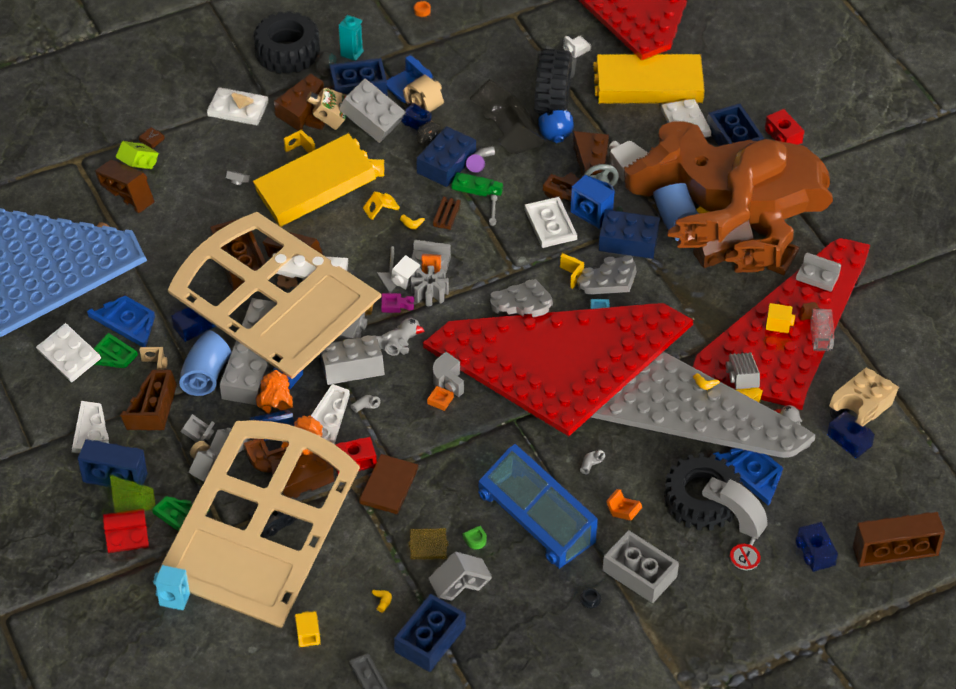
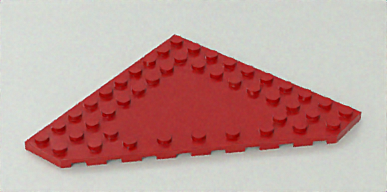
[578,0,687,60]
[423,303,693,436]

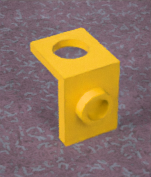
[284,130,315,153]
[363,192,400,220]
[560,253,584,289]

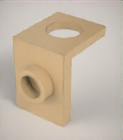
[140,347,168,370]

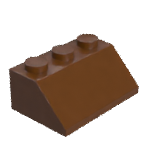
[693,220,754,268]

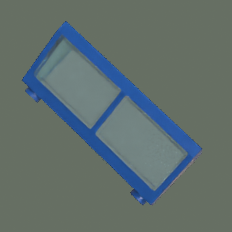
[478,444,597,569]

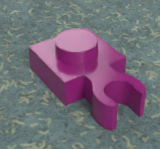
[381,293,414,313]

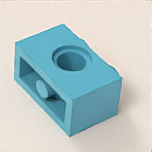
[153,565,190,610]

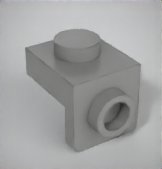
[180,414,215,442]

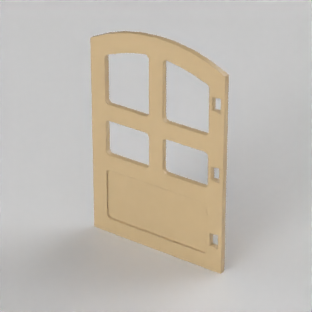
[168,212,381,379]
[158,420,360,628]

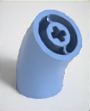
[653,183,699,241]
[179,330,232,396]

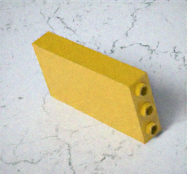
[593,54,704,103]
[253,133,376,227]

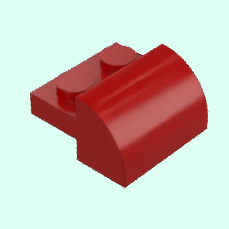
[103,508,149,553]

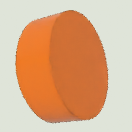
[414,1,431,17]

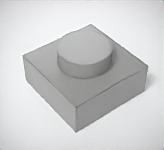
[226,171,250,185]

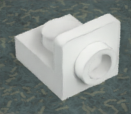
[564,36,591,58]

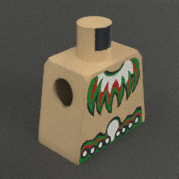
[306,88,347,130]

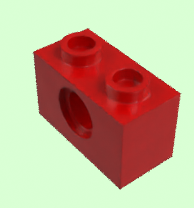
[765,109,804,145]
[335,437,377,475]

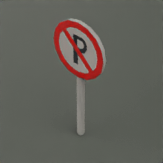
[730,537,761,570]

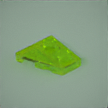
[110,475,156,512]

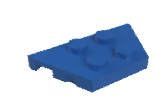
[87,296,155,347]
[713,448,783,505]

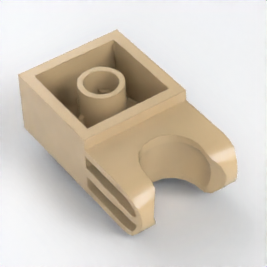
[829,368,899,426]

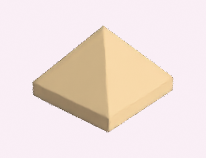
[231,93,254,109]

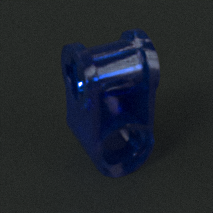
[401,103,433,134]

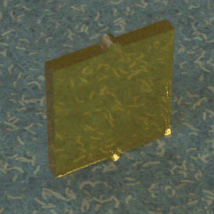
[408,528,448,559]

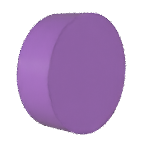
[466,154,485,173]

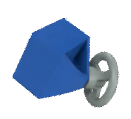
[571,164,619,229]

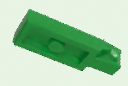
[452,172,503,197]

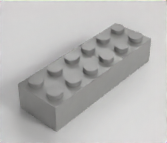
[220,298,277,405]

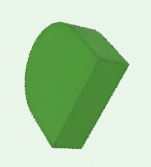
[462,526,487,549]

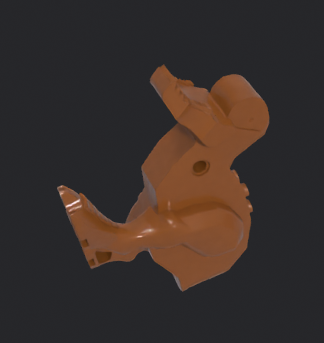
[624,121,833,273]

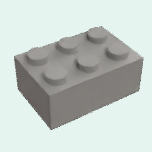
[339,78,406,143]
[320,335,385,385]
[603,530,679,603]

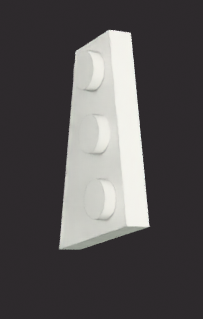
[72,401,109,453]

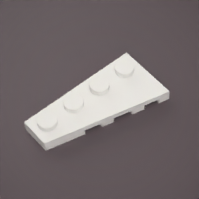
[273,253,348,280]
[311,384,350,444]

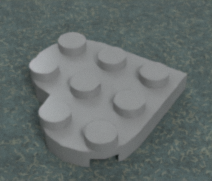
[577,255,637,294]
[490,279,553,317]

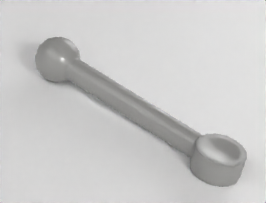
[489,195,498,226]

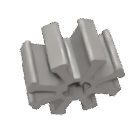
[411,265,449,306]

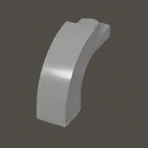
[702,477,767,539]

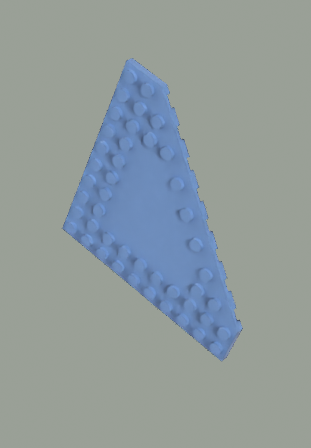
[0,208,147,337]

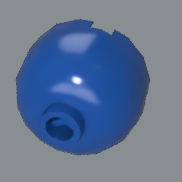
[538,110,574,143]

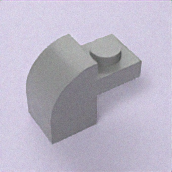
[433,352,464,397]

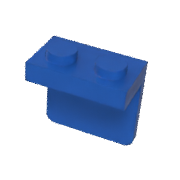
[387,55,432,103]

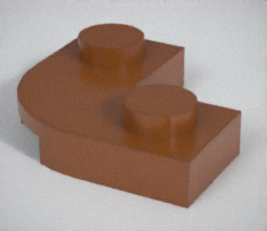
[244,439,287,472]

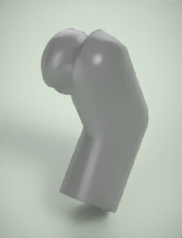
[473,146,495,157]
[351,395,381,413]
[580,450,605,474]

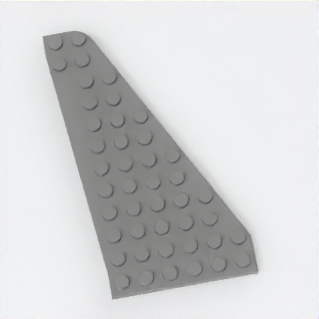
[591,351,815,458]

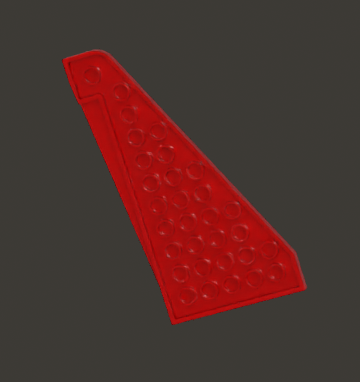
[693,238,870,410]

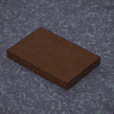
[360,454,418,515]

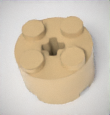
[403,75,444,117]

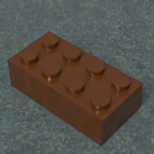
[210,219,270,292]
[853,512,945,567]

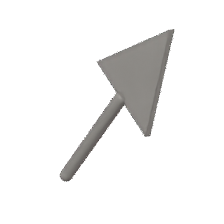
[377,246,397,293]

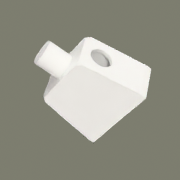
[609,141,648,181]

